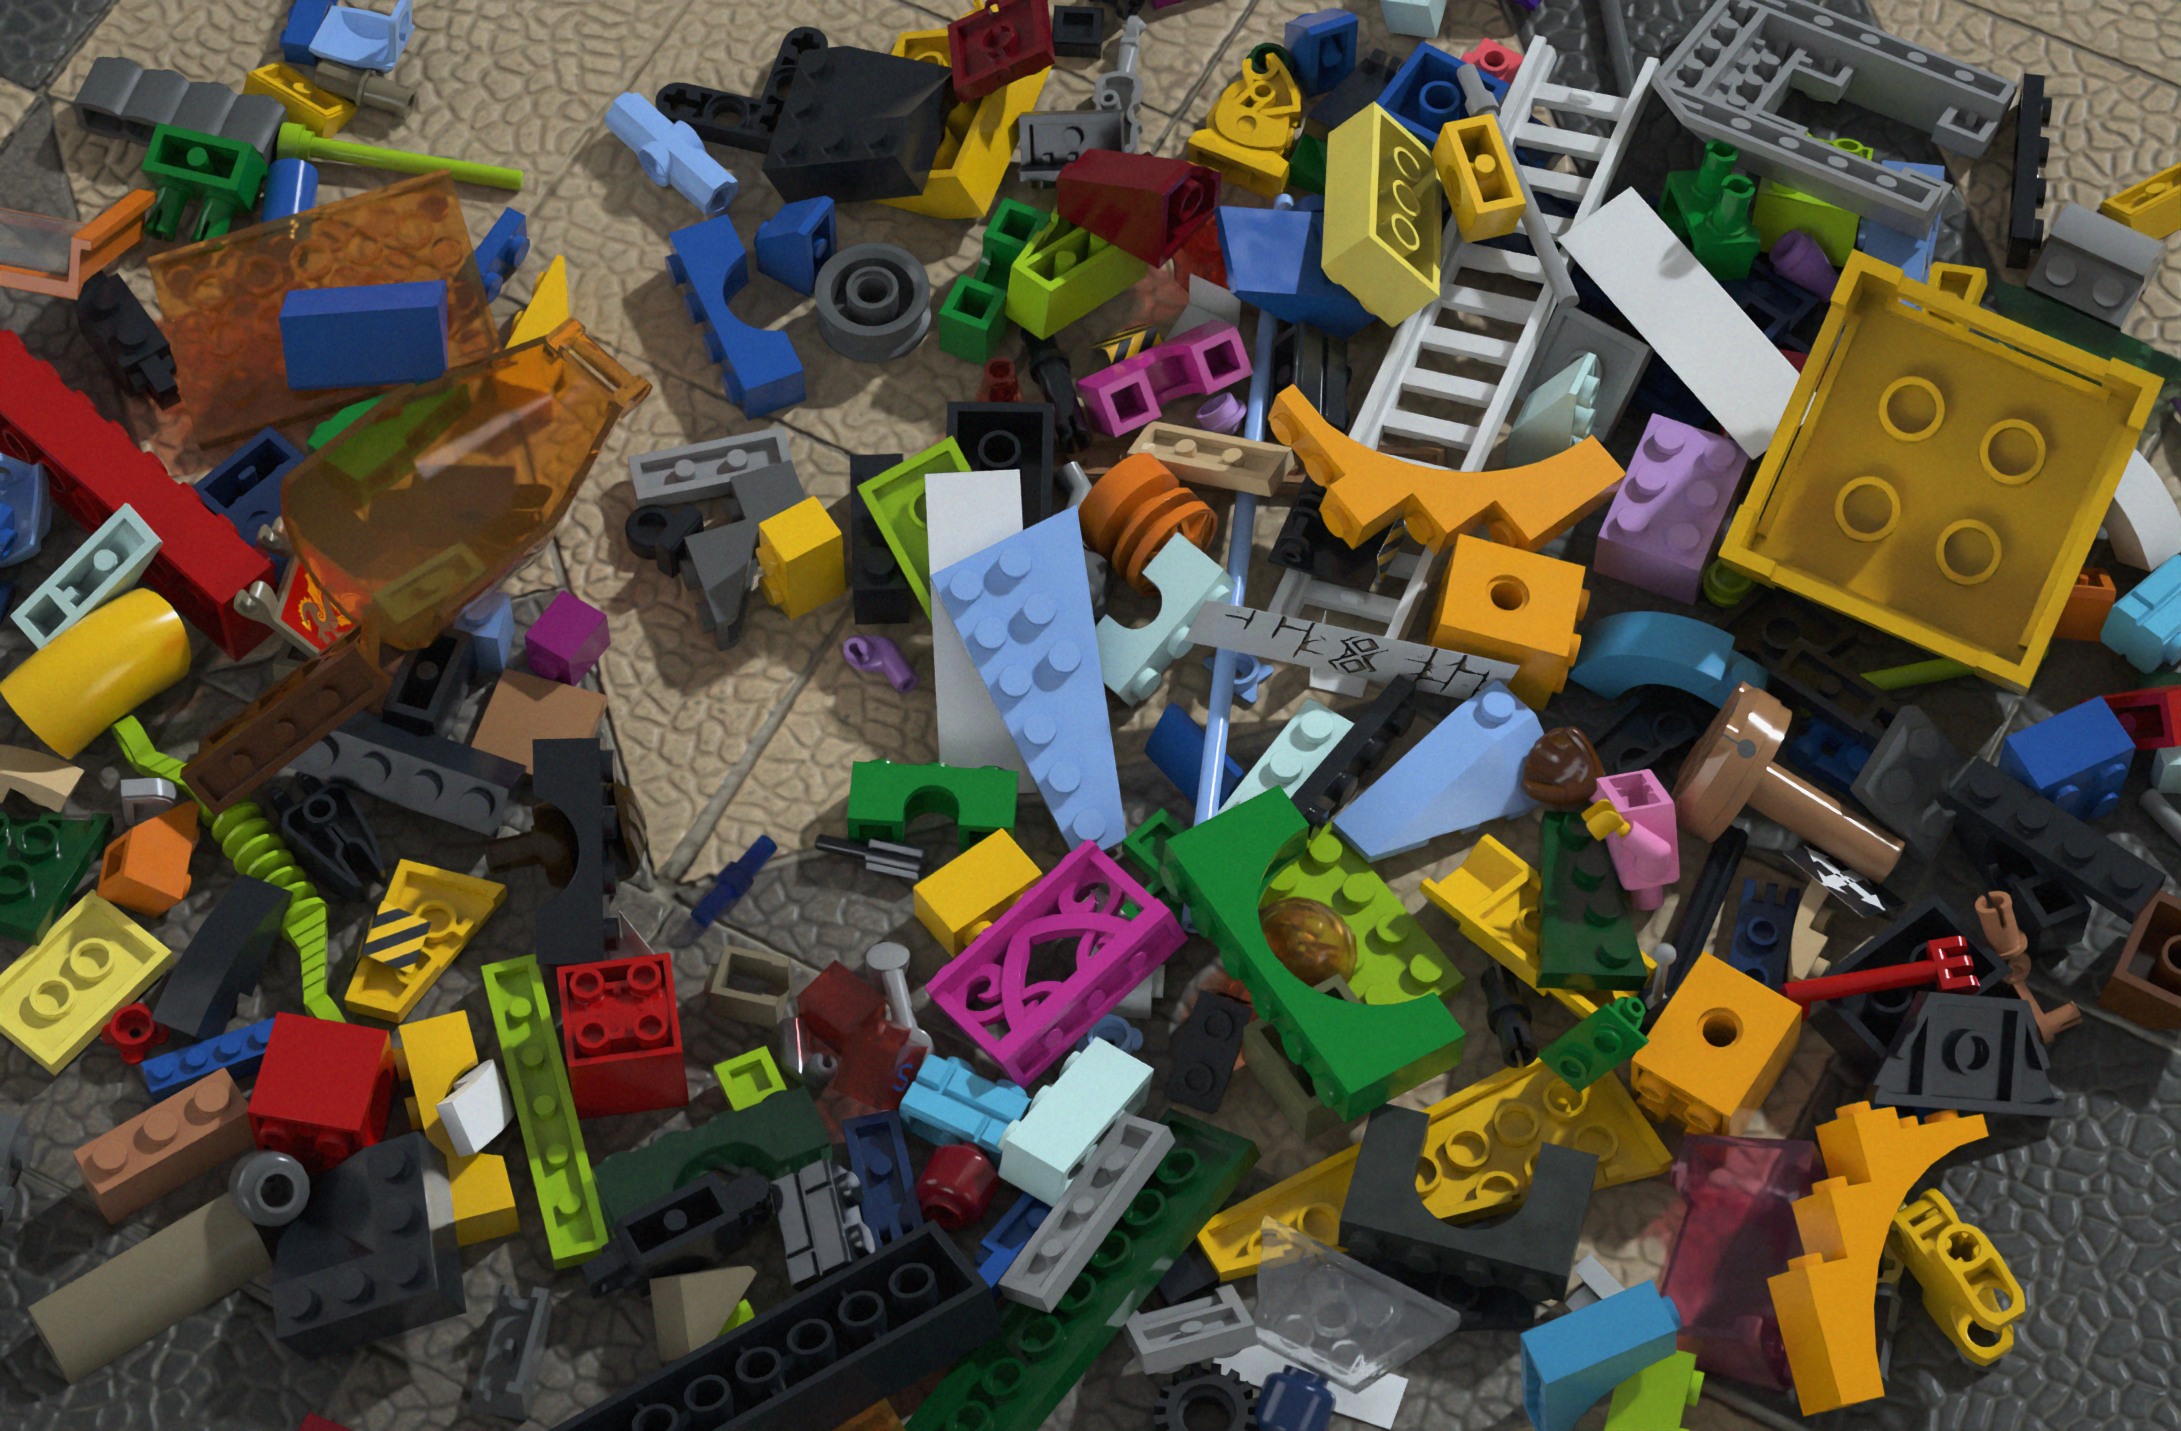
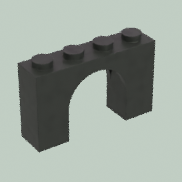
[1338,1103,1599,1302]

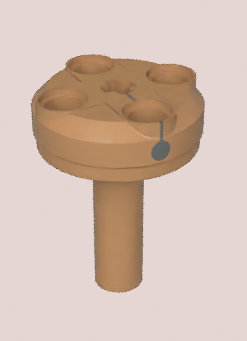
[1670,680,1905,885]

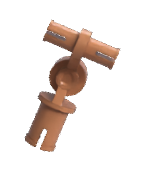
[1975,891,2082,1045]

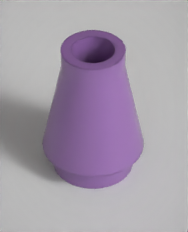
[1769,229,1840,303]

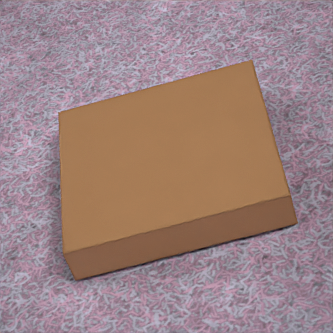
[470,668,608,784]

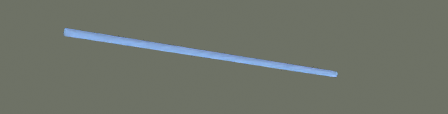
[1181,194,1294,933]

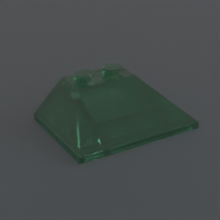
[1993,278,2181,394]

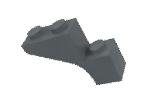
[679,460,806,652]

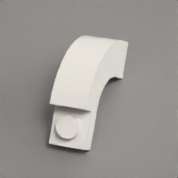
[2102,449,2181,572]

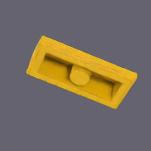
[242,60,357,139]
[2099,162,2181,240]

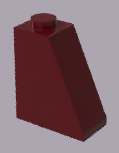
[1055,148,1222,269]

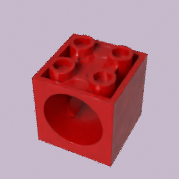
[556,952,690,1120]
[247,1012,400,1175]

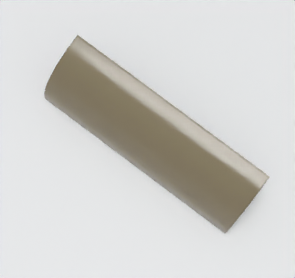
[28,1191,273,1385]

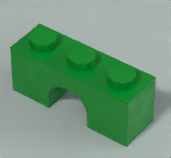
[938,197,1051,367]
[847,759,1019,853]

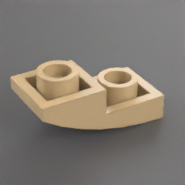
[0,745,85,812]
[1785,877,1835,983]

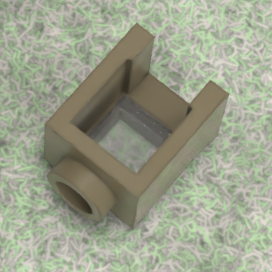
[704,944,793,1033]

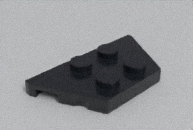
[1863,991,2065,1117]

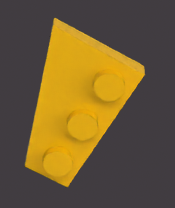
[344,859,508,1024]

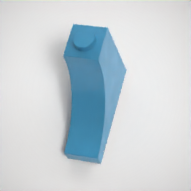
[1520,1280,1682,1431]

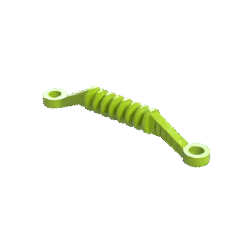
[111,715,346,1023]

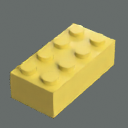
[1321,101,1443,328]

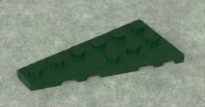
[0,811,115,946]

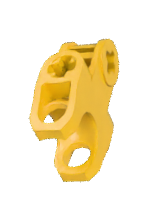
[1886,1188,2025,1367]

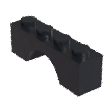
[532,738,620,965]

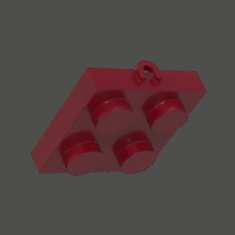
[947,0,1055,104]

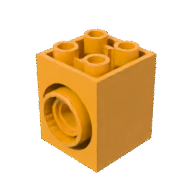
[1425,533,1590,711]
[1630,951,1802,1156]

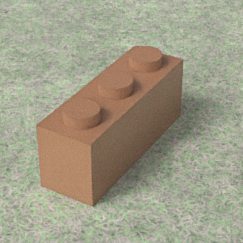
[73,1067,256,1226]

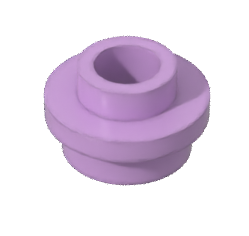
[1196,392,1247,436]

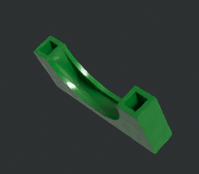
[1160,785,1466,1124]

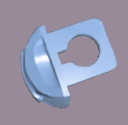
[309,0,415,74]
[0,453,52,569]

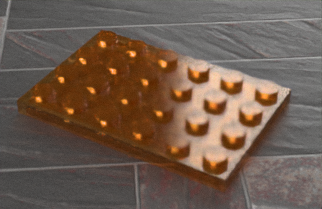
[147,168,504,451]

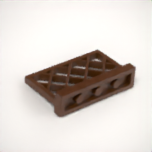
[180,614,391,817]

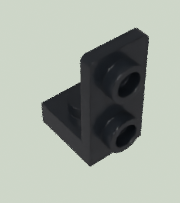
[1164,988,1260,1114]

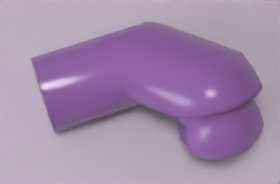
[843,635,920,694]

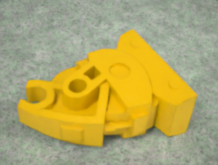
[1187,53,1302,200]

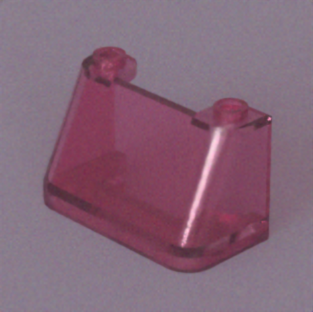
[1659,1134,1829,1391]

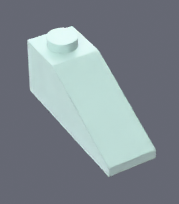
[10,503,163,649]

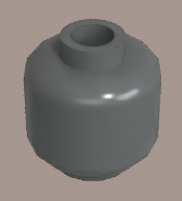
[228,1149,310,1227]

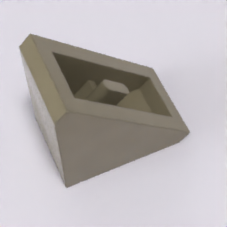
[649,1266,757,1366]

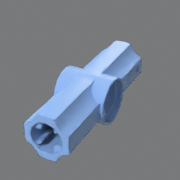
[605,91,739,216]

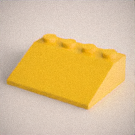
[870,28,1052,220]

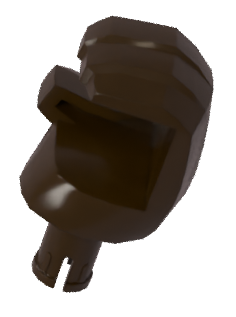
[483,778,647,889]

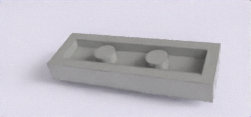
[628,426,794,508]

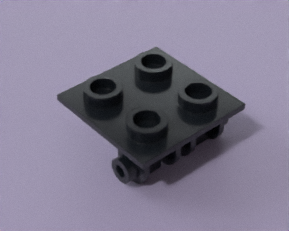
[1268,473,1395,592]

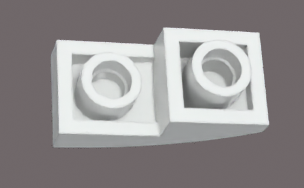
[435,1059,516,1157]

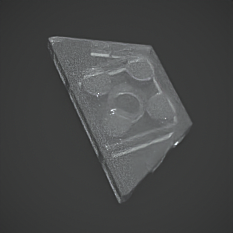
[1254,1215,1461,1394]

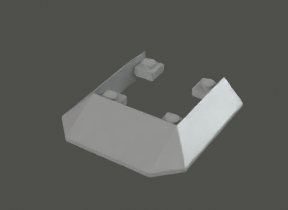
[1651,0,2019,242]

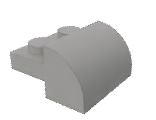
[2026,201,2168,333]

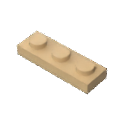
[1126,421,1295,497]

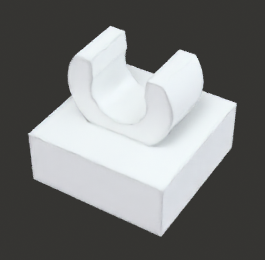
[1565,1253,1625,1312]

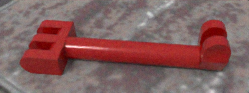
[1778,936,1980,1023]

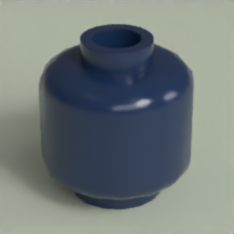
[1252,1364,1337,1431]

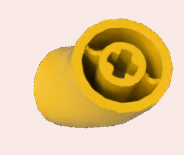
[0,588,192,759]

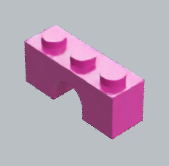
[1076,320,1254,437]

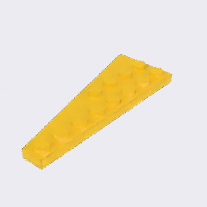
[1195,1049,1673,1283]

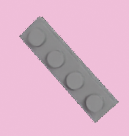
[997,1113,1175,1313]

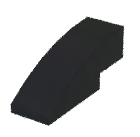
[151,874,293,1040]

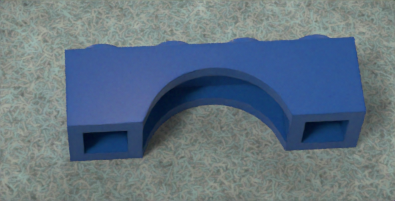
[664,214,806,421]

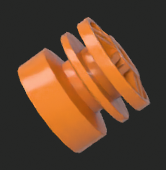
[1078,453,1218,597]

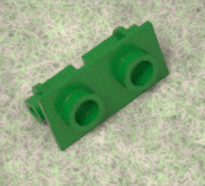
[1537,997,1649,1093]

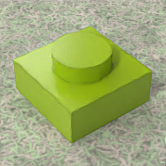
[714,1046,789,1123]

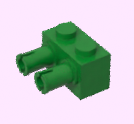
[141,123,268,253]
[1658,139,1761,281]

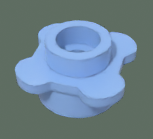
[1076,1013,1143,1055]

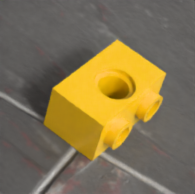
[1431,113,1526,244]

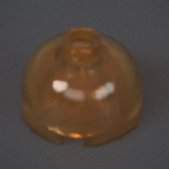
[1258,896,1358,988]

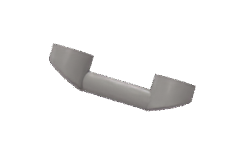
[866,942,936,1085]

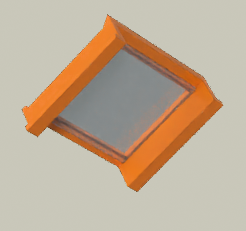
[0,188,157,300]

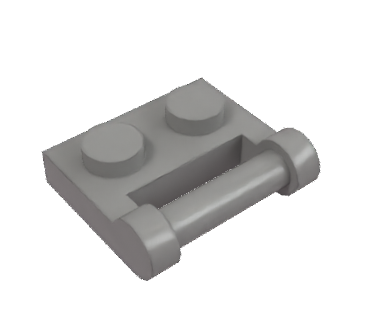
[1122,1284,1259,1375]

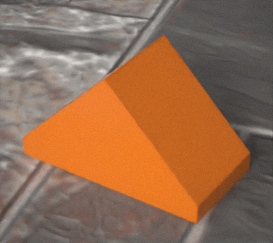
[2052,566,2116,642]

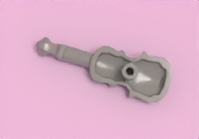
[1092,15,1147,154]

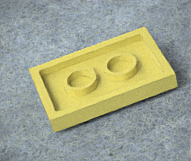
[0,889,175,1076]

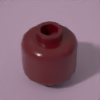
[915,1142,1000,1231]

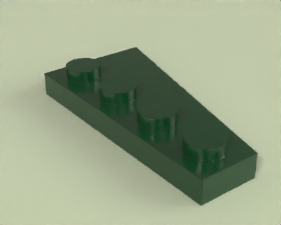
[1536,811,1648,991]

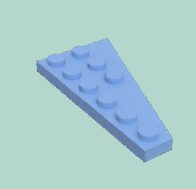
[930,504,1127,854]

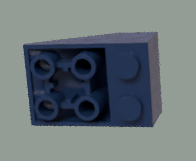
[192,426,384,588]

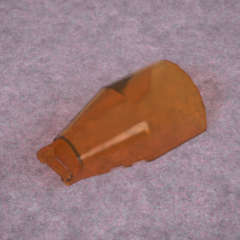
[280,316,653,651]

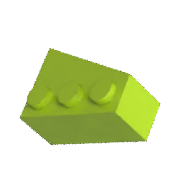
[1004,206,1148,340]
[1604,1350,1705,1431]

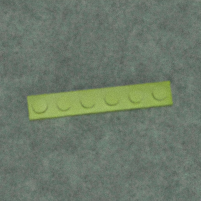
[481,953,609,1270]

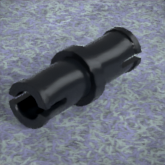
[1480,965,1539,1068]

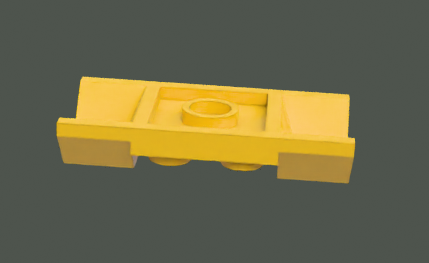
[1418,833,1657,1021]

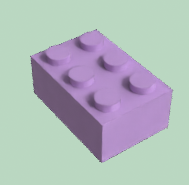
[1593,413,1751,606]

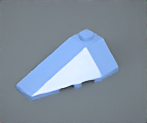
[1331,679,1545,863]

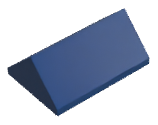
[279,280,448,392]

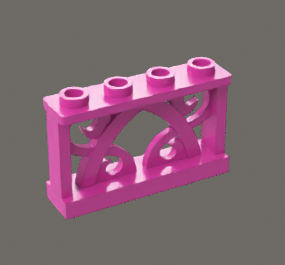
[925,839,1188,1090]

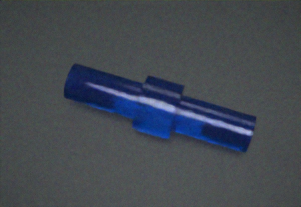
[691,835,778,928]

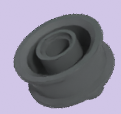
[815,242,931,363]

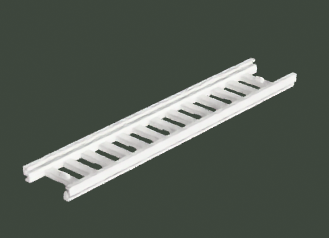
[1267,35,1661,641]

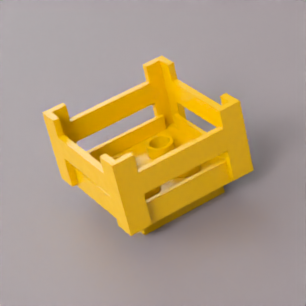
[1718,249,2165,697]

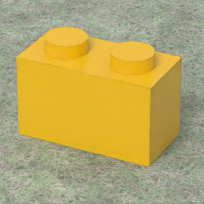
[756,495,846,621]
[913,828,1043,959]

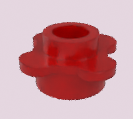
[101,1003,170,1065]

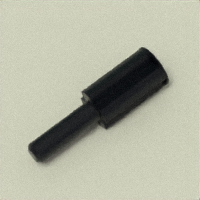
[815,834,928,880]

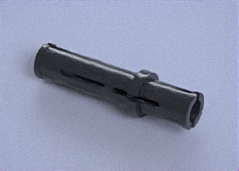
[1020,327,1093,454]

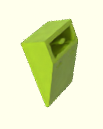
[1752,132,1874,267]

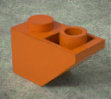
[96,800,200,919]

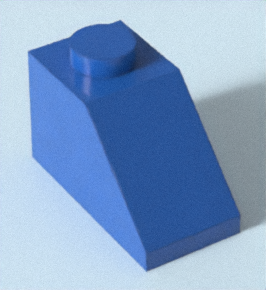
[1284,8,1358,99]
[754,196,837,298]

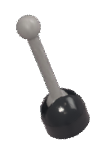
[1636,943,1676,1034]

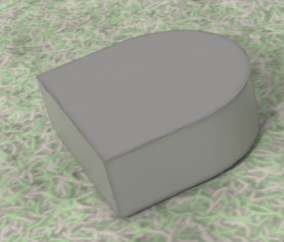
[121,778,179,826]

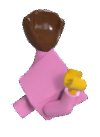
[1521,726,1680,911]

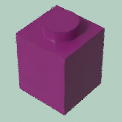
[524,590,611,687]

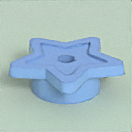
[1204,652,1274,705]

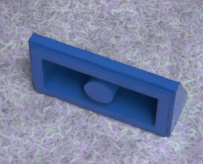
[1144,702,1244,811]

